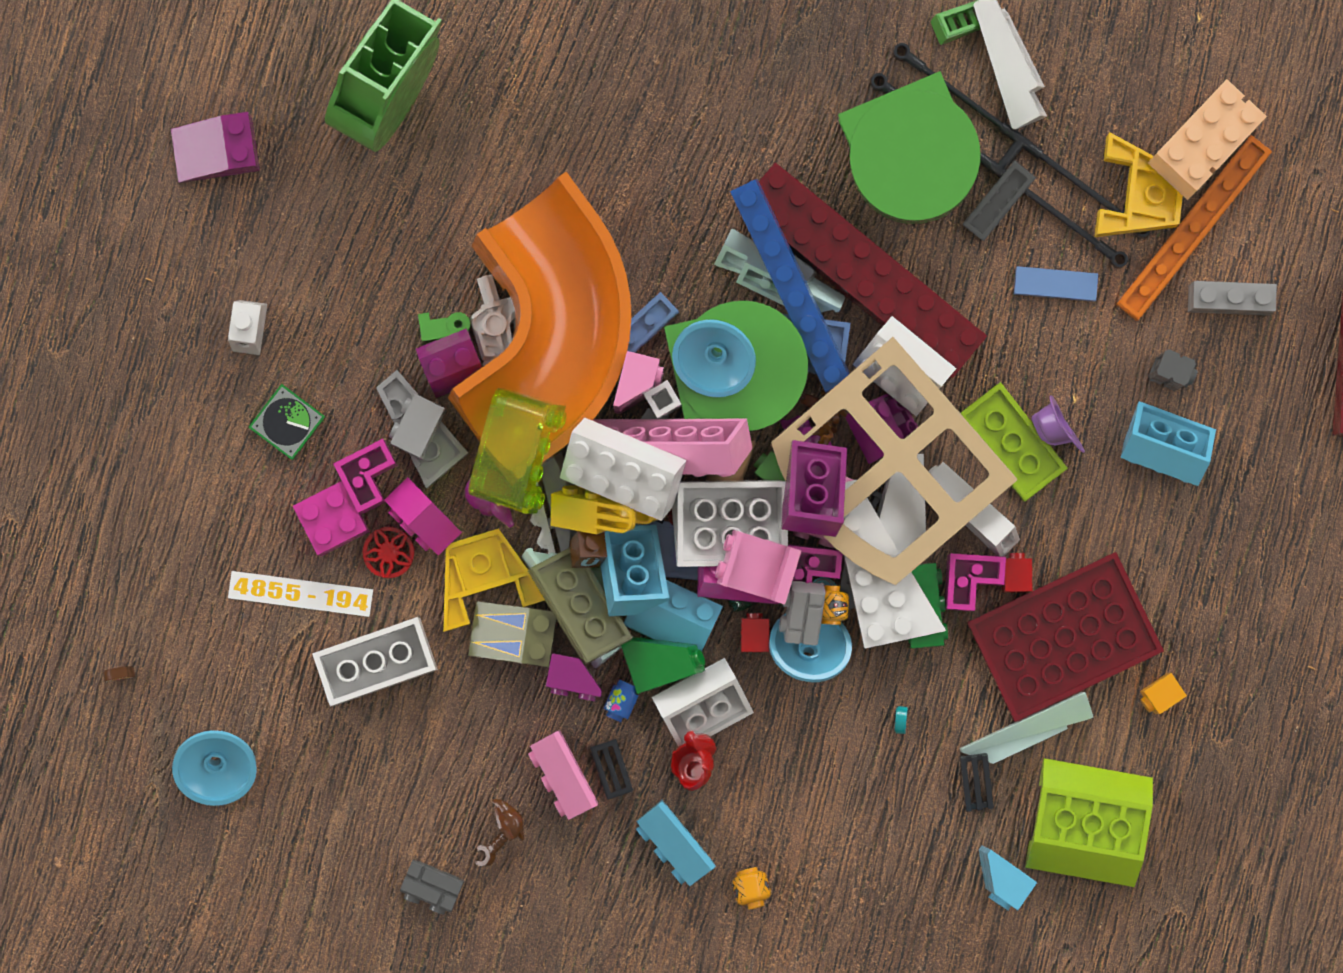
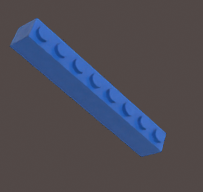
[730,179,850,392]

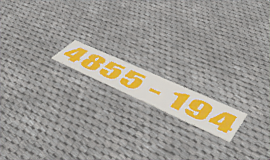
[228,571,373,617]

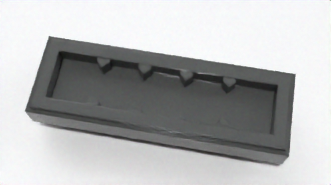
[963,160,1036,241]

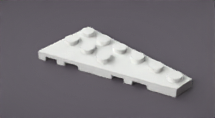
[843,480,946,648]

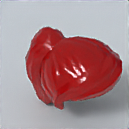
[671,731,717,791]

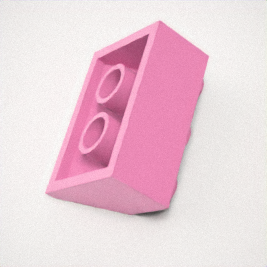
[613,351,664,414]
[528,730,598,820]

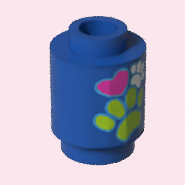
[603,679,639,722]

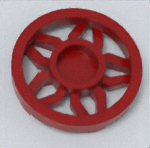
[363,527,415,578]

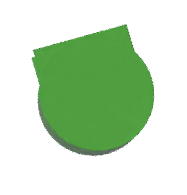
[325,0,442,152]
[838,71,980,224]
[664,301,808,431]

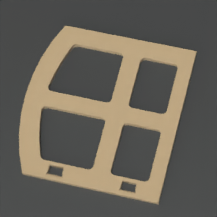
[771,337,1018,585]

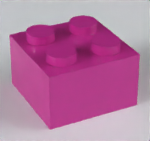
[293,481,370,557]

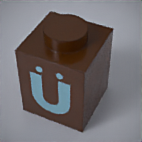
[569,531,607,568]

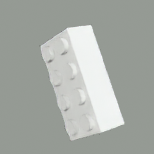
[560,418,687,521]
[312,617,438,706]

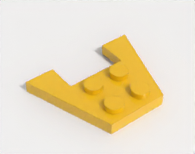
[1095,132,1183,237]
[443,528,545,632]

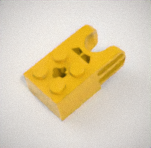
[551,485,658,535]

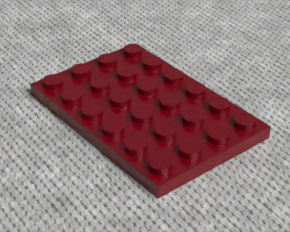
[966,552,1164,722]

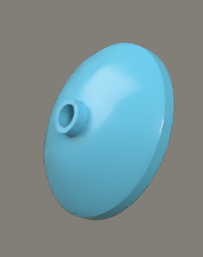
[672,320,756,397]
[769,613,852,682]
[172,731,257,806]

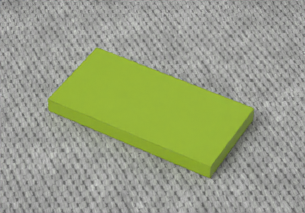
[960,382,1068,502]

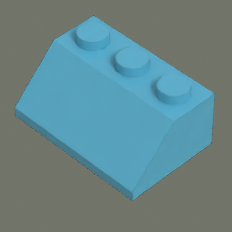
[1121,401,1216,486]
[600,524,669,616]
[624,580,723,652]
[636,800,716,886]
[979,846,1037,911]

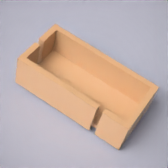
[1148,79,1267,200]

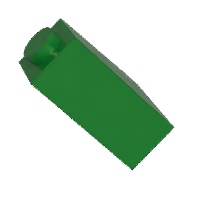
[621,637,705,694]

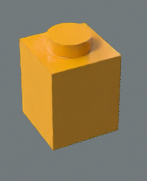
[1140,673,1187,714]

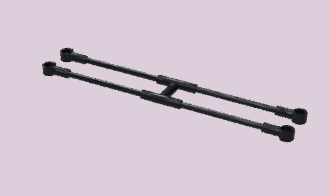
[871,43,1150,269]

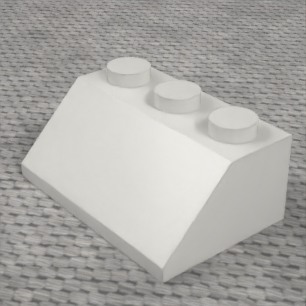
[652,658,754,747]

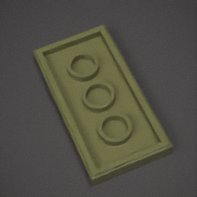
[528,547,633,665]

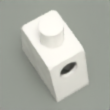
[228,300,267,355]

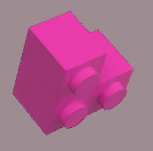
[333,439,398,515]
[384,477,462,556]
[788,544,843,583]
[945,553,1006,611]

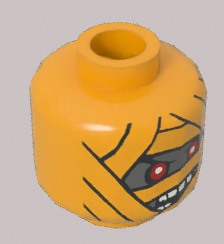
[821,585,849,625]
[732,867,771,910]

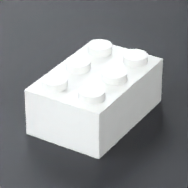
[853,316,956,416]

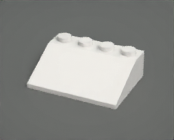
[672,480,788,567]

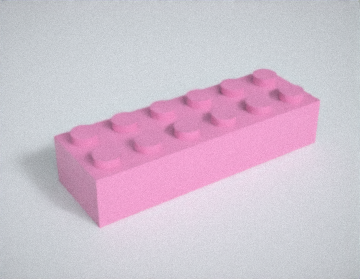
[592,419,753,477]

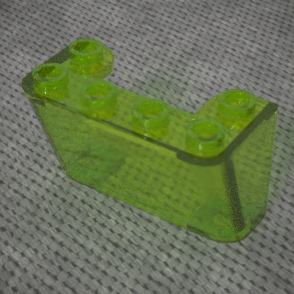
[469,388,567,514]

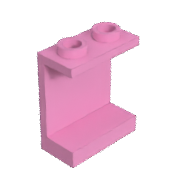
[715,530,801,604]

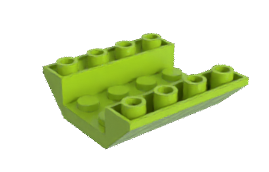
[1025,758,1153,887]

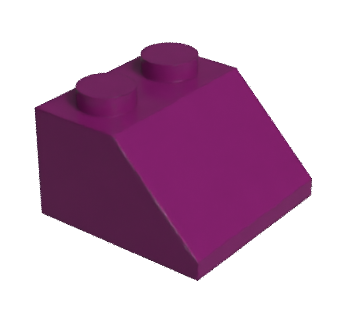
[416,328,482,398]

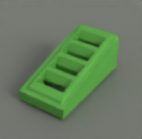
[931,0,981,45]

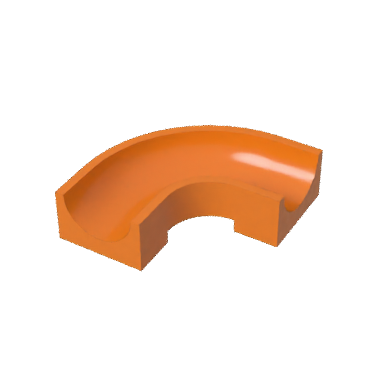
[448,172,631,487]

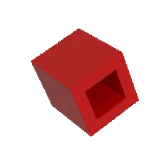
[1002,553,1033,592]
[741,613,769,652]

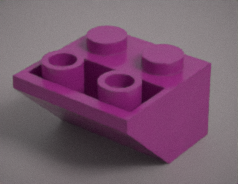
[845,394,918,464]
[546,654,603,701]

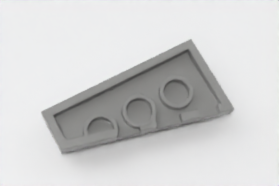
[376,370,469,489]

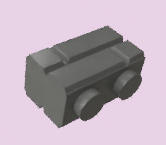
[1148,349,1198,391]
[400,859,465,915]

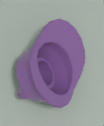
[1032,395,1085,453]

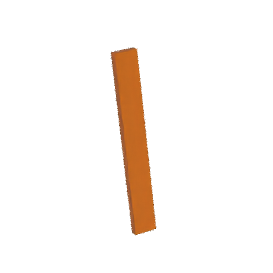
[1116,135,1272,321]

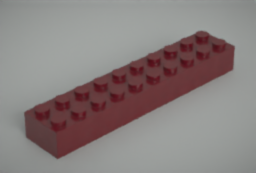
[759,162,987,381]

